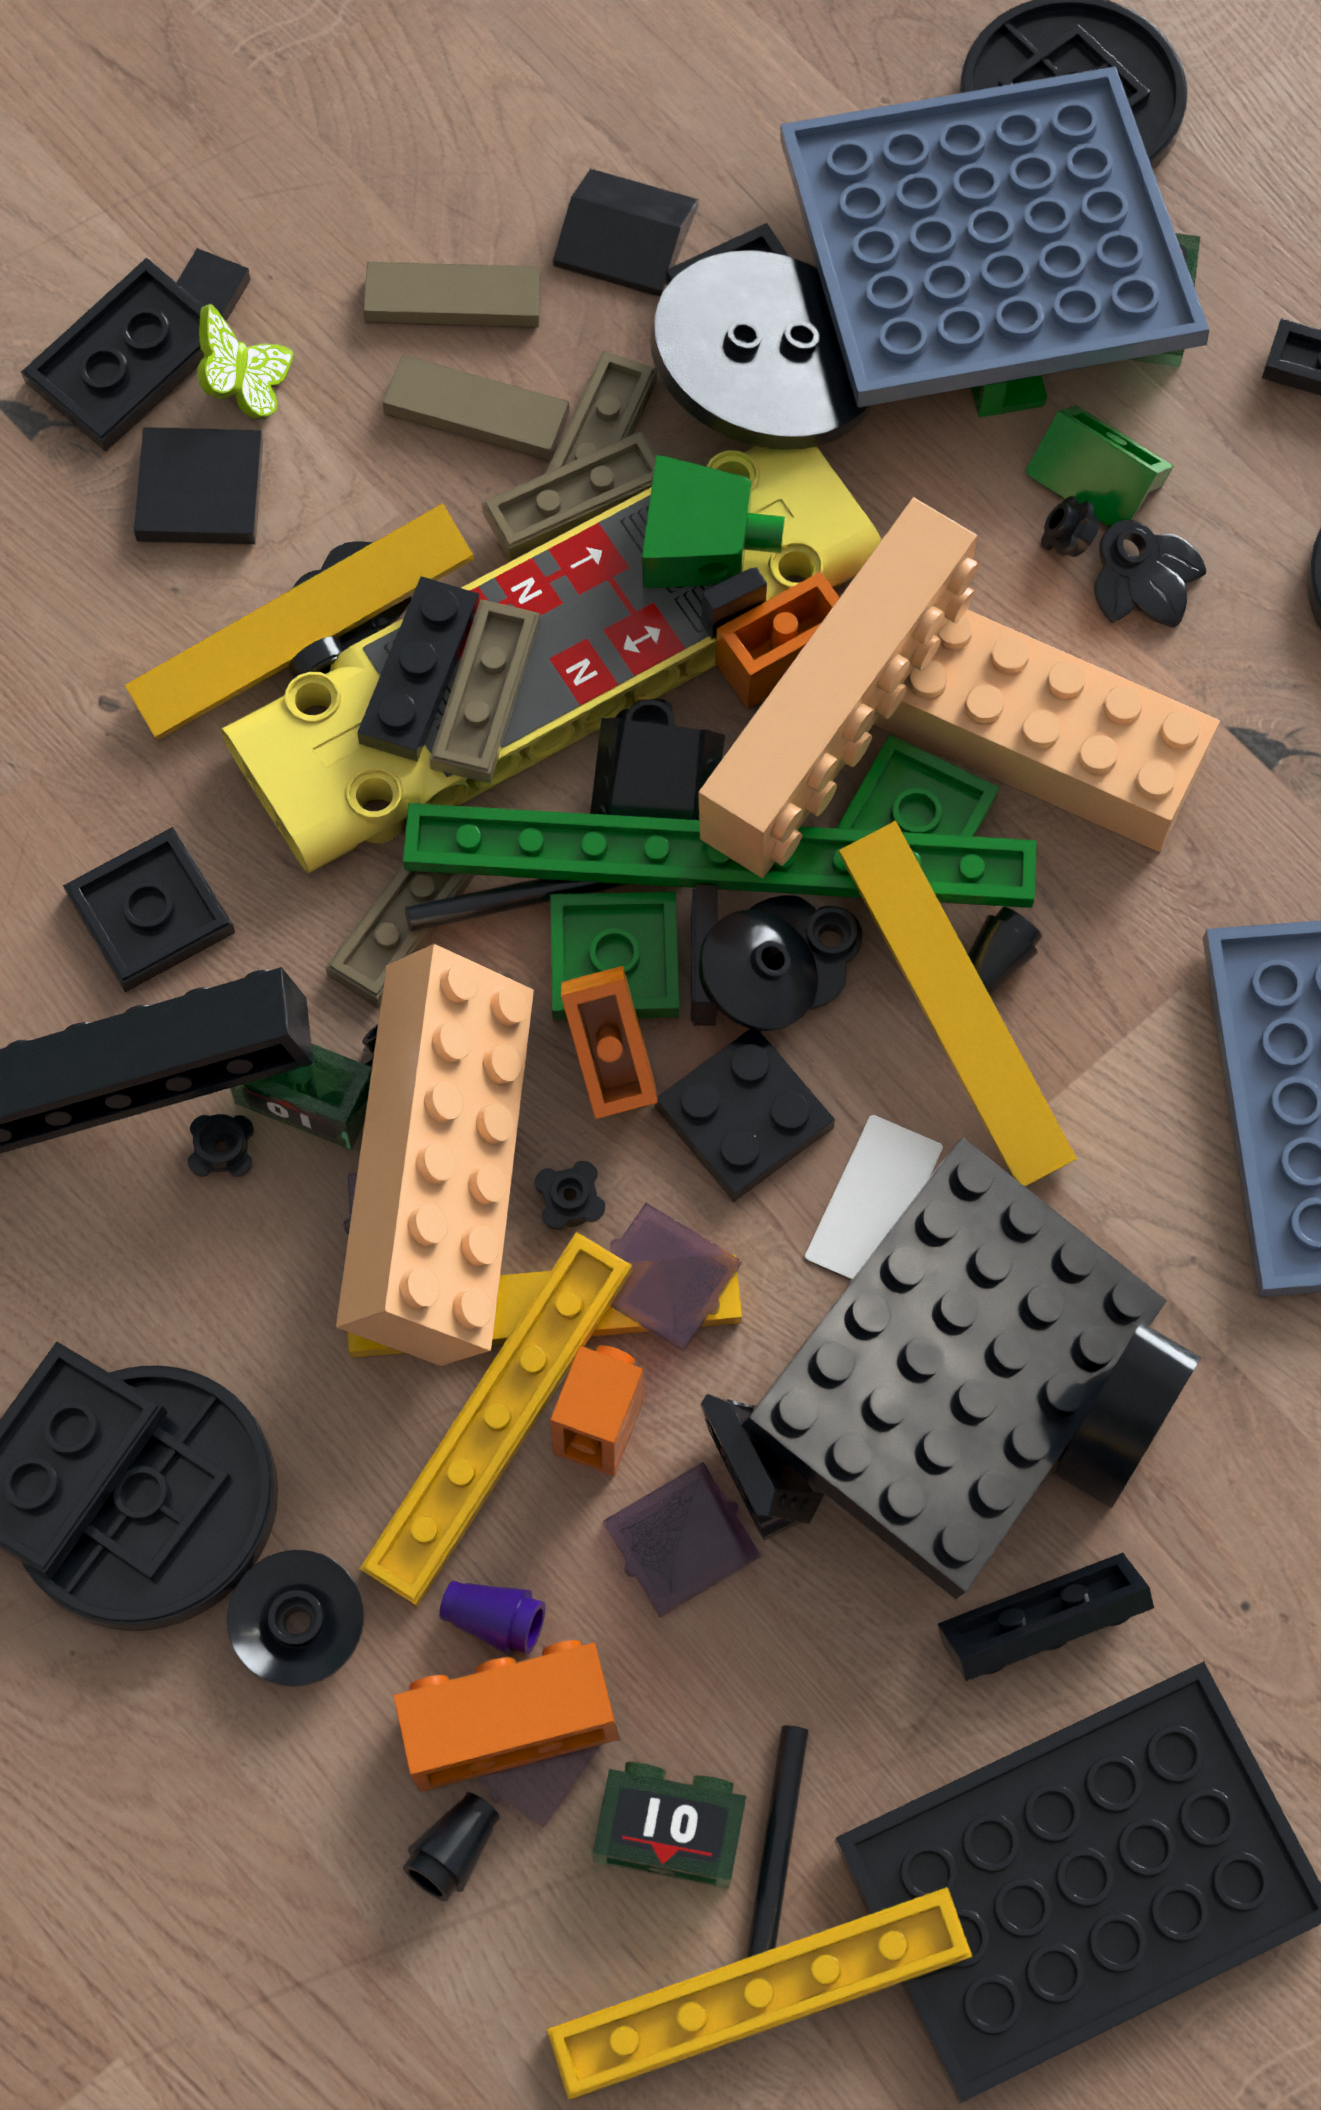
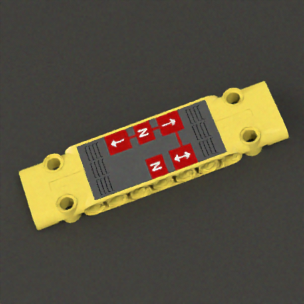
[221,446,881,874]

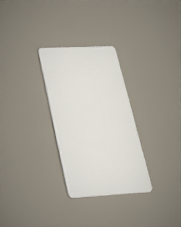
[805,1115,943,1279]

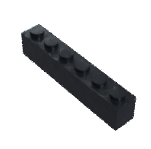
[0,967,314,1154]

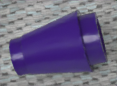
[439,1580,546,1656]

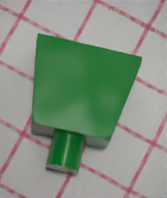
[642,455,785,588]

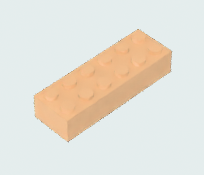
[698,497,979,879]
[873,609,1220,852]
[336,944,534,1366]

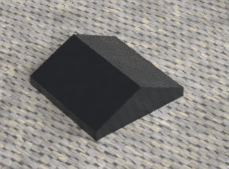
[553,168,698,297]

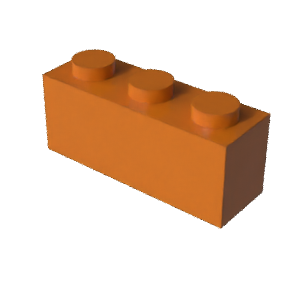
[393,1640,620,1792]

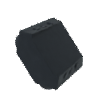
[590,717,725,820]
[700,1394,824,1541]

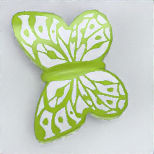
[197,304,293,419]

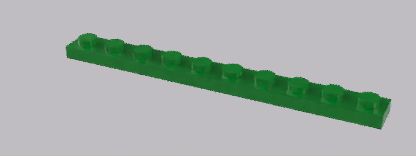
[403,803,1037,908]

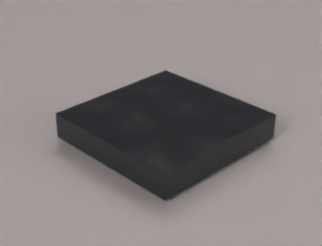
[134,427,264,544]
[63,827,235,992]

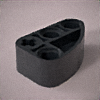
[1054,1322,1202,1509]

